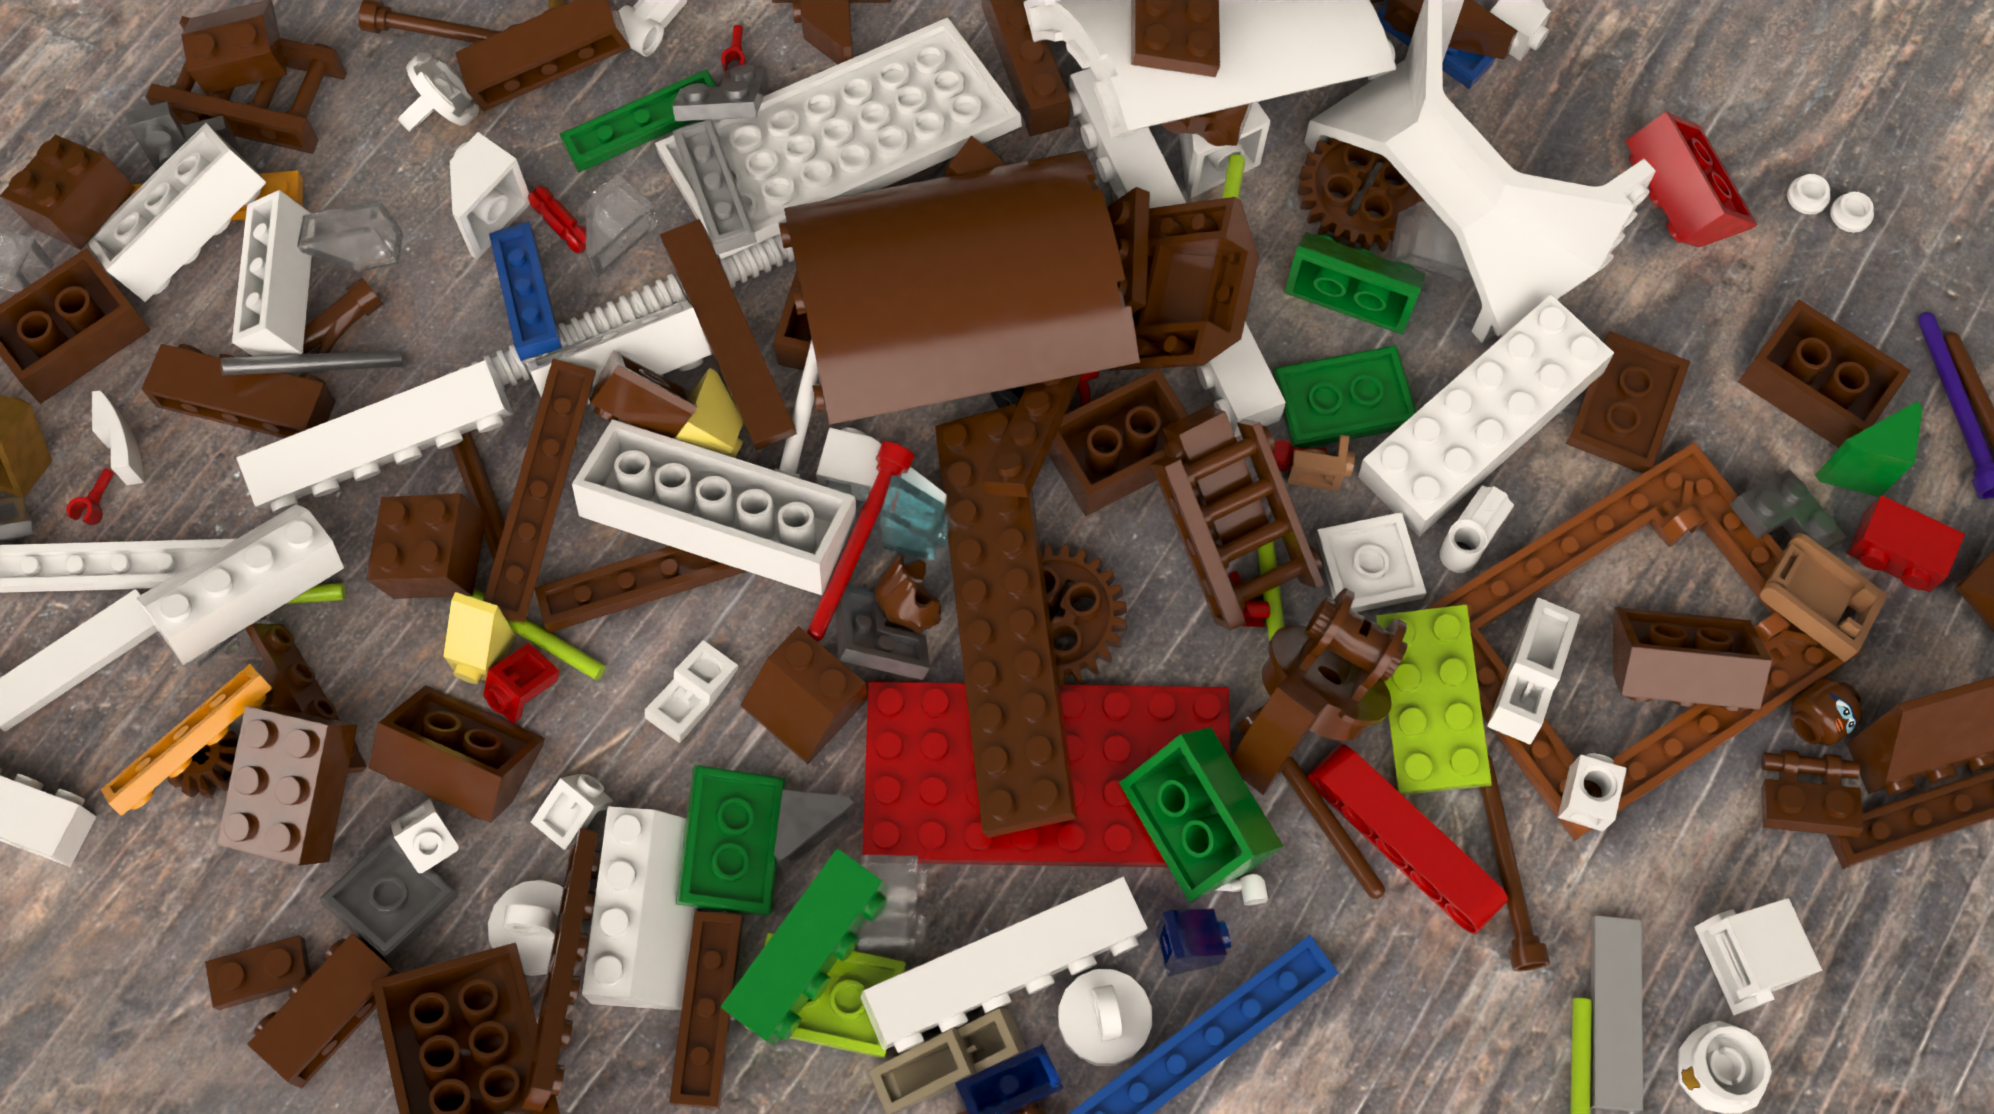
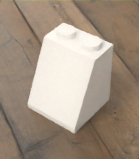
[1179,102,1270,198]

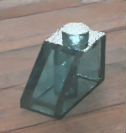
[880,476,951,560]

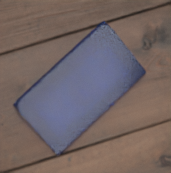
[955,1044,1064,1114]

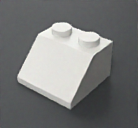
[449,132,530,260]

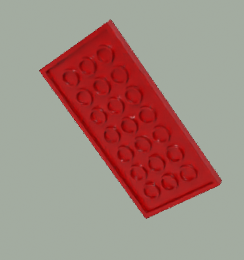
[862,682,1231,868]

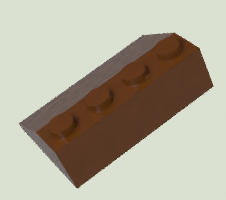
[1846,676,1994,796]
[371,942,560,1114]

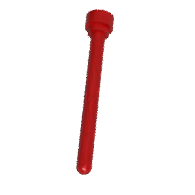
[807,441,915,642]

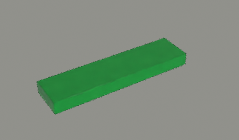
[559,69,717,173]

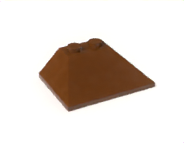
[1107,197,1259,371]

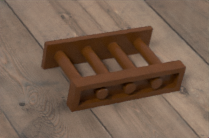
[146,16,347,154]
[1150,419,1324,630]

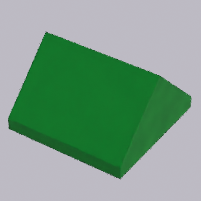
[1815,401,1923,497]

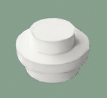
[1787,174,1830,215]
[1830,192,1874,233]

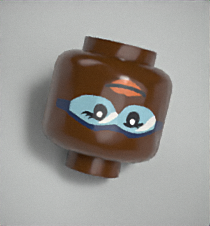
[1790,678,1863,746]

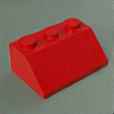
[1625,112,1758,247]

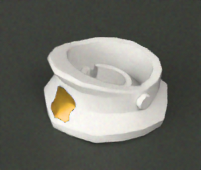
[1677,1021,1772,1113]

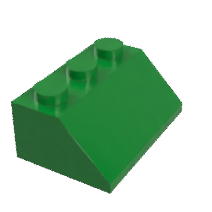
[1284,232,1426,335]
[1119,727,1284,903]

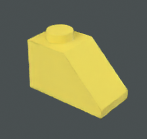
[673,368,743,458]
[443,592,516,684]

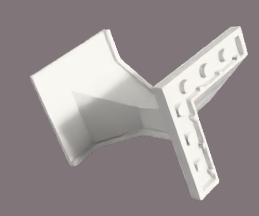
[1304,0,1656,343]

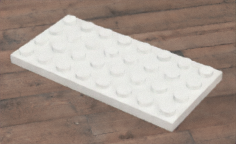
[655,17,1022,259]

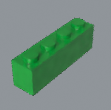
[721,848,889,1046]

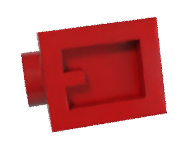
[483,643,560,723]

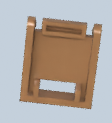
[1760,533,1888,662]

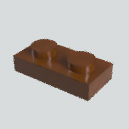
[205,935,311,1010]

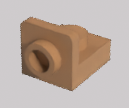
[1287,435,1355,492]

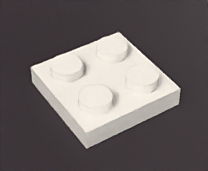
[1315,512,1427,612]

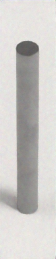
[221,350,402,376]

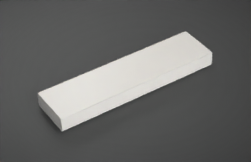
[0,589,158,732]

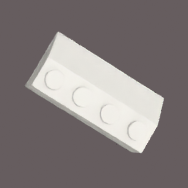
[87,123,267,302]
[136,504,344,665]
[582,806,698,1011]

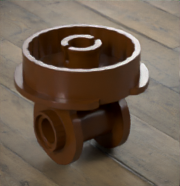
[1261,588,1408,741]

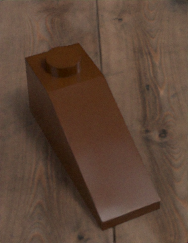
[1383,0,1518,60]

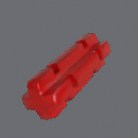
[528,186,592,254]

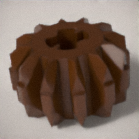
[167,731,239,799]

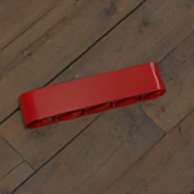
[1307,743,1508,935]

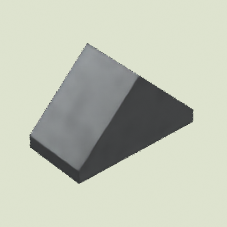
[774,790,856,872]

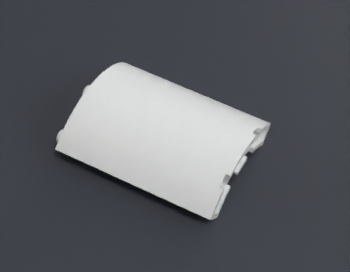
[1023,0,1396,139]

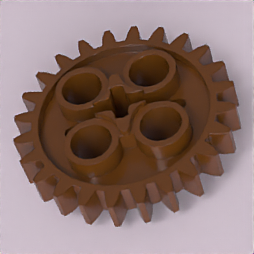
[1297,137,1430,252]
[1042,544,1127,686]

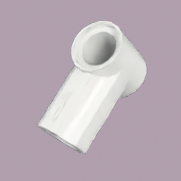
[619,0,688,57]
[1439,485,1514,573]

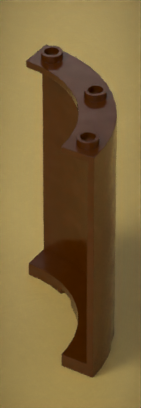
[778,150,1140,425]

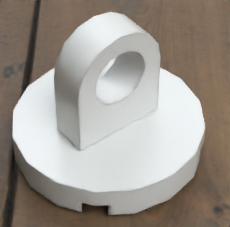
[397,53,479,132]
[488,880,584,976]
[1058,969,1152,1066]

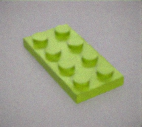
[1376,605,1492,795]

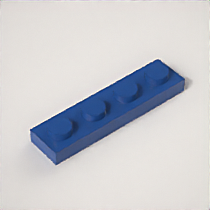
[489,221,562,361]

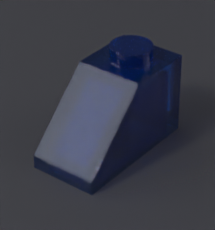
[1156,909,1231,977]

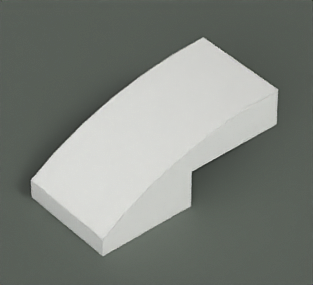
[92,390,144,485]
[644,640,738,743]

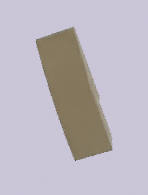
[868,1008,1029,1114]

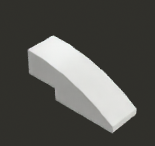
[1487,598,1580,745]

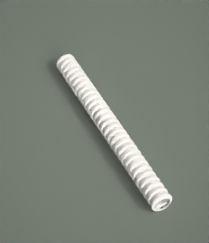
[446,234,794,390]

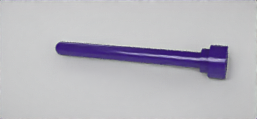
[1918,312,1994,499]

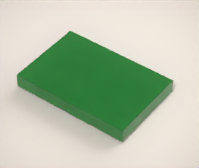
[1272,345,1417,448]
[676,765,786,917]

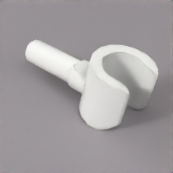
[1214,874,1268,906]

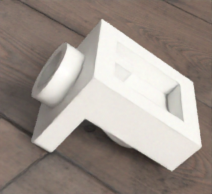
[531,774,613,850]
[390,798,459,873]

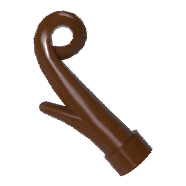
[248,278,384,357]

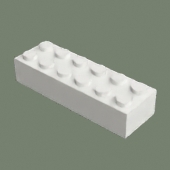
[1358,294,1614,537]
[572,419,857,595]

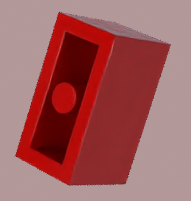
[1847,495,1965,593]

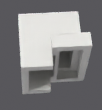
[1694,898,1823,1015]

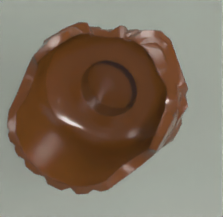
[875,553,942,633]

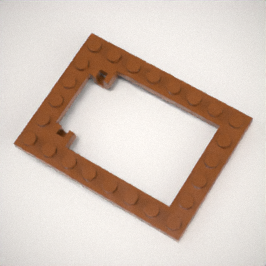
[1423,442,1863,841]

